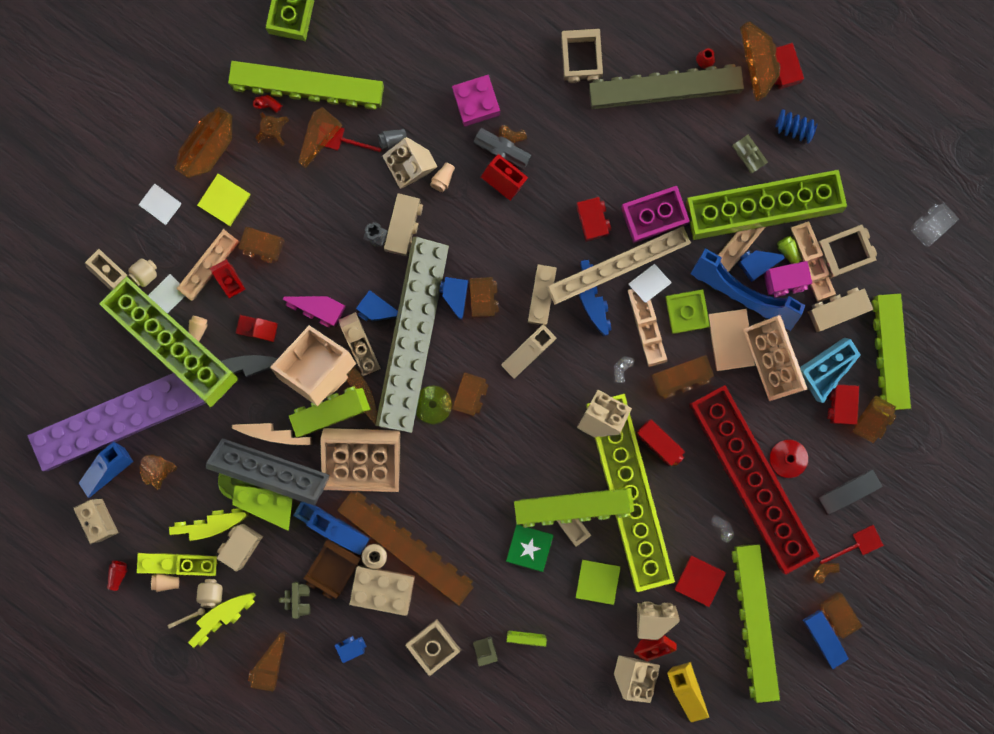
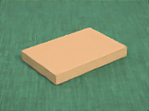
[708,309,755,371]

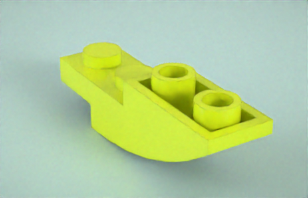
[169,508,249,541]
[137,553,217,576]
[188,593,256,648]

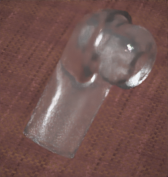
[614,356,634,383]
[711,515,734,542]

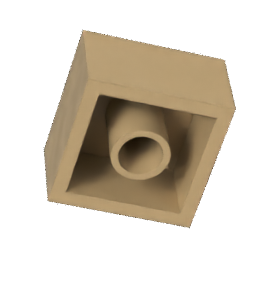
[217,524,263,571]
[405,619,461,676]

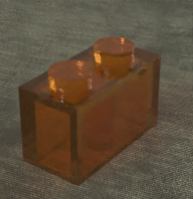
[239,227,284,263]
[470,277,499,318]
[452,372,489,416]
[853,395,896,443]
[819,592,863,639]

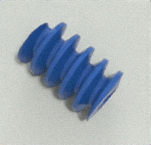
[775,109,818,144]

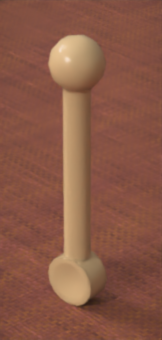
[167,608,205,629]

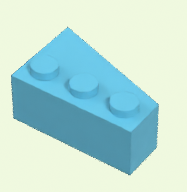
[800,338,860,403]

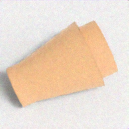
[430,163,455,192]
[188,316,208,342]
[151,574,179,592]

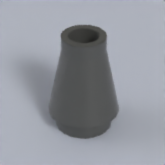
[378,128,407,149]

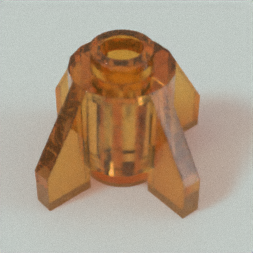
[255,112,289,146]
[139,454,177,490]

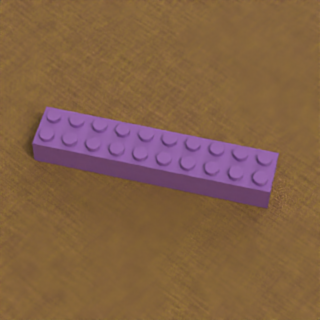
[28,373,224,471]

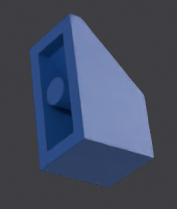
[738,250,785,282]
[439,277,468,320]
[356,290,398,322]

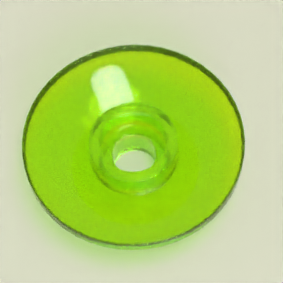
[416,386,452,424]

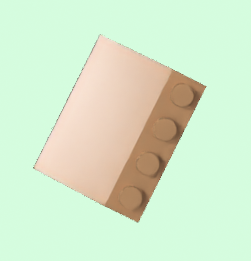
[743,315,807,401]
[321,428,400,492]

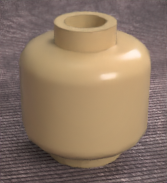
[128,259,157,287]
[361,544,387,569]
[197,579,223,608]

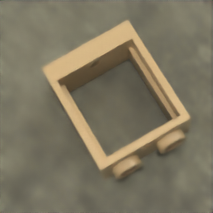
[561,29,603,83]
[818,225,877,278]
[74,499,118,544]

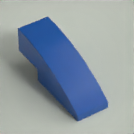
[803,610,849,669]

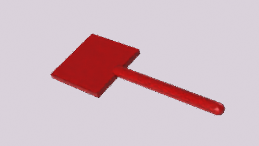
[317,123,382,152]
[820,525,884,564]

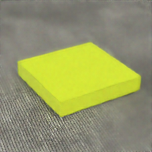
[197,174,251,226]

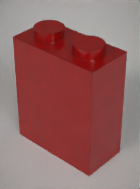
[635,419,685,466]

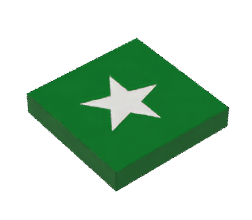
[506,524,553,572]

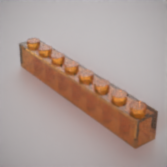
[337,491,474,606]

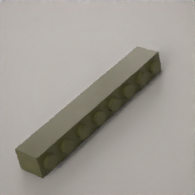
[588,64,744,110]

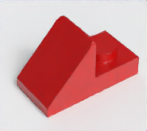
[210,259,245,298]
[236,315,278,342]
[634,635,677,662]

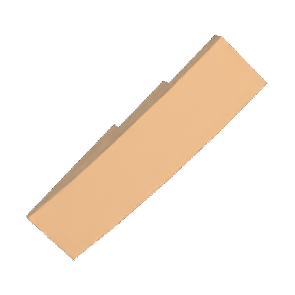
[791,221,836,303]
[628,289,667,367]
[232,423,312,445]

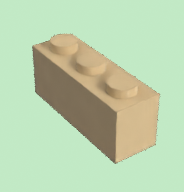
[384,194,423,256]
[528,264,557,326]
[808,287,873,332]

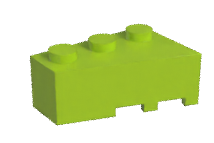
[232,484,293,531]

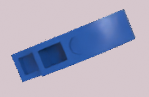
[578,260,611,336]
[293,501,370,555]

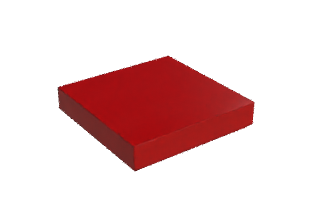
[674,555,726,607]

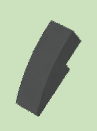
[220,355,278,377]
[819,470,883,515]

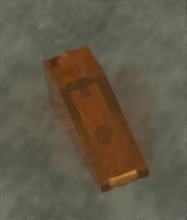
[298,107,343,168]
[248,631,286,692]

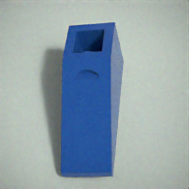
[79,442,134,498]

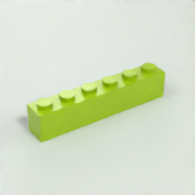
[872,294,911,411]
[514,488,634,527]

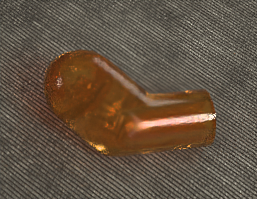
[499,125,527,143]
[813,563,840,584]

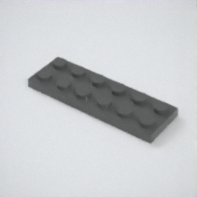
[206,438,329,506]

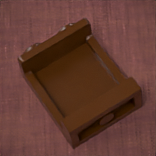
[303,538,362,599]

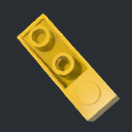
[667,662,709,722]

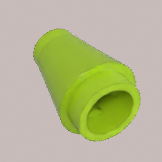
[777,236,802,264]

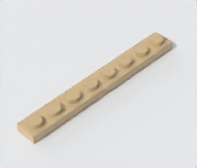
[547,226,691,305]

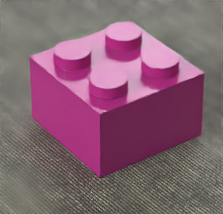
[452,75,500,127]
[763,261,813,298]

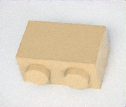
[85,249,127,291]

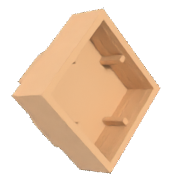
[270,325,356,406]

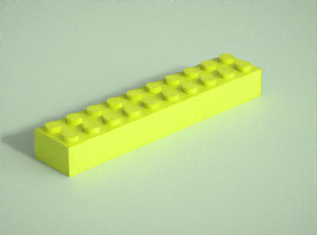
[586,394,675,592]

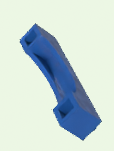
[691,248,805,331]

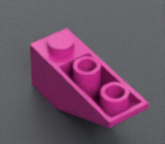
[283,296,346,328]

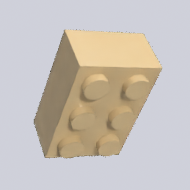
[349,565,415,616]

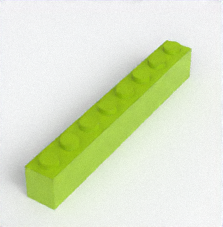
[228,61,384,110]
[732,544,780,703]

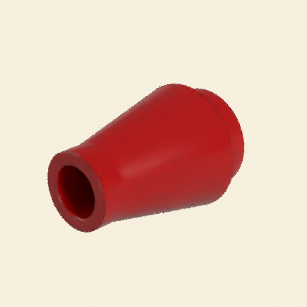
[696,48,715,68]
[107,560,128,591]

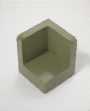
[473,637,498,666]

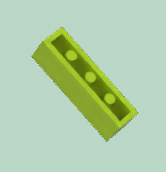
[289,386,371,438]

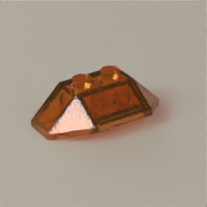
[740,21,780,101]
[175,107,232,178]

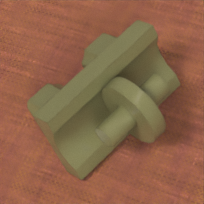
[732,135,768,174]
[279,582,310,618]

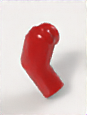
[253,95,282,113]

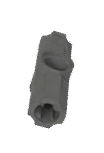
[474,128,531,170]
[363,222,388,247]

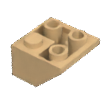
[383,137,437,189]
[577,390,632,437]
[637,601,679,640]
[614,656,660,703]

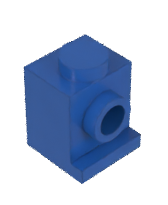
[335,636,367,663]

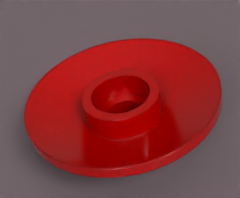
[770,440,808,478]

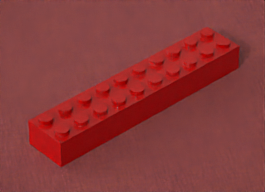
[689,385,820,575]

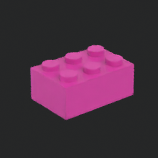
[621,186,690,243]

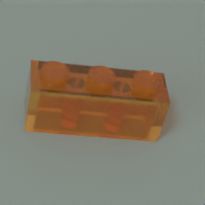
[651,355,714,399]

